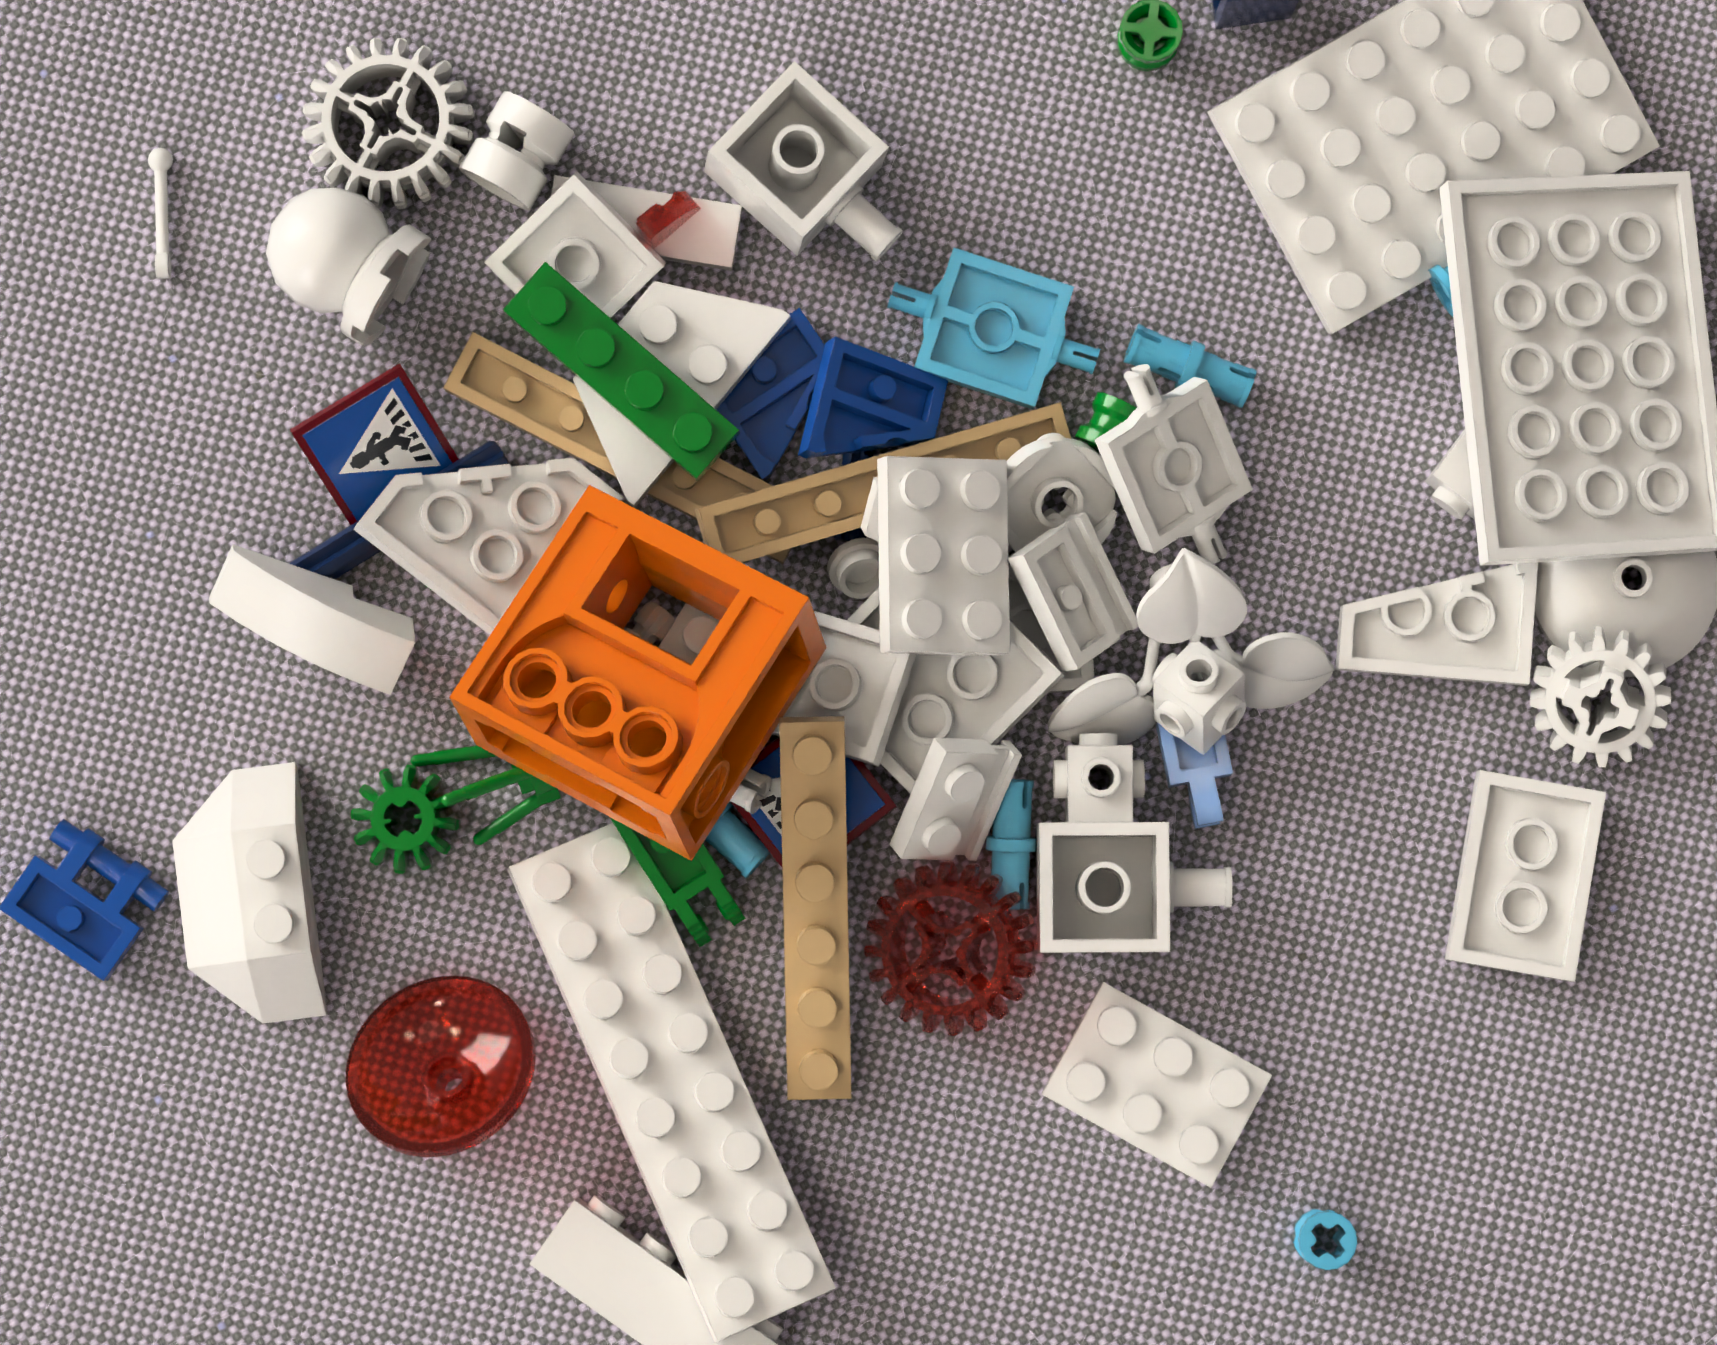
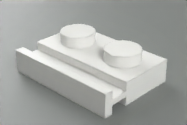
[1008,512,1138,671]
[889,737,1022,861]

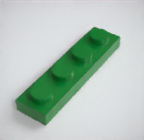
[503,262,740,482]

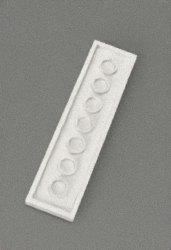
[508,823,836,1343]

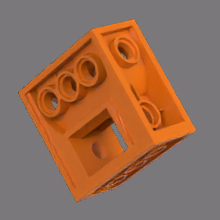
[449,485,826,861]

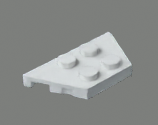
[573,281,791,508]

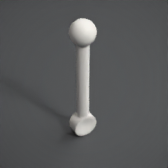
[148,148,173,279]

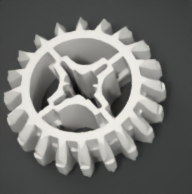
[302,38,474,209]

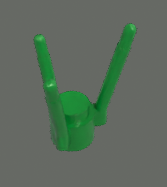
[410,745,561,845]

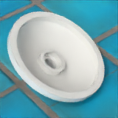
[1534,552,1717,678]

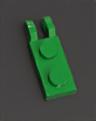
[610,817,746,947]

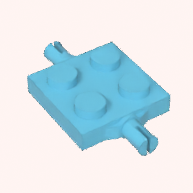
[887,247,1101,410]

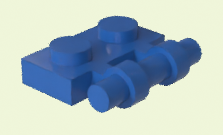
[0,819,169,981]

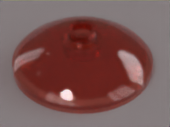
[346,976,536,1157]

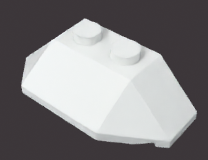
[172,762,328,1024]

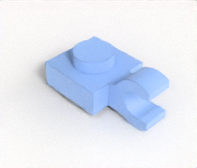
[1156,723,1233,829]

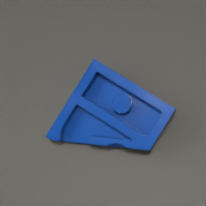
[717,308,825,481]
[798,336,948,459]

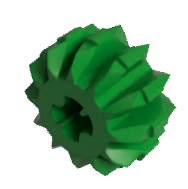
[350,765,461,874]

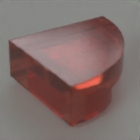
[636,191,701,249]

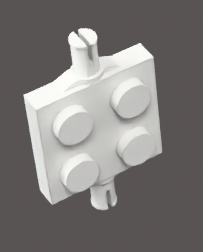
[1095,364,1253,564]

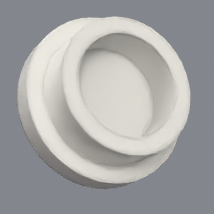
[827,538,879,599]

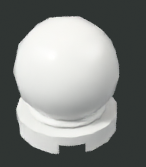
[266,187,431,347]

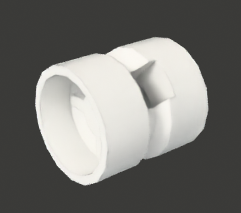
[459,91,575,211]

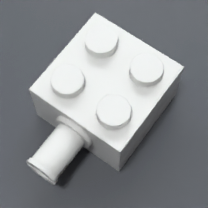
[704,61,903,261]
[1036,822,1232,953]

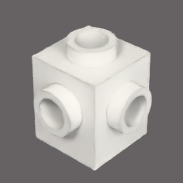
[1152,641,1246,755]
[1053,733,1145,822]

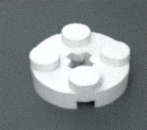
[1007,432,1117,552]

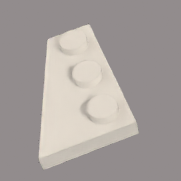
[1335,562,1538,686]

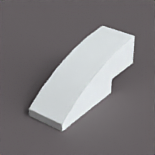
[209,544,415,695]

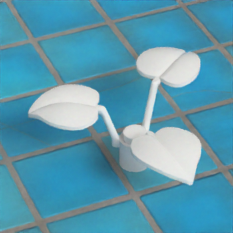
[1048,548,1335,745]

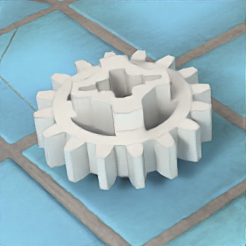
[1530,626,1671,767]

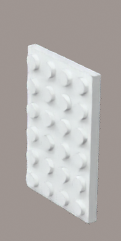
[1207,0,1660,334]
[1439,171,1717,566]

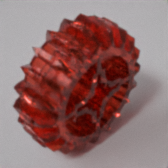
[864,861,1038,1036]

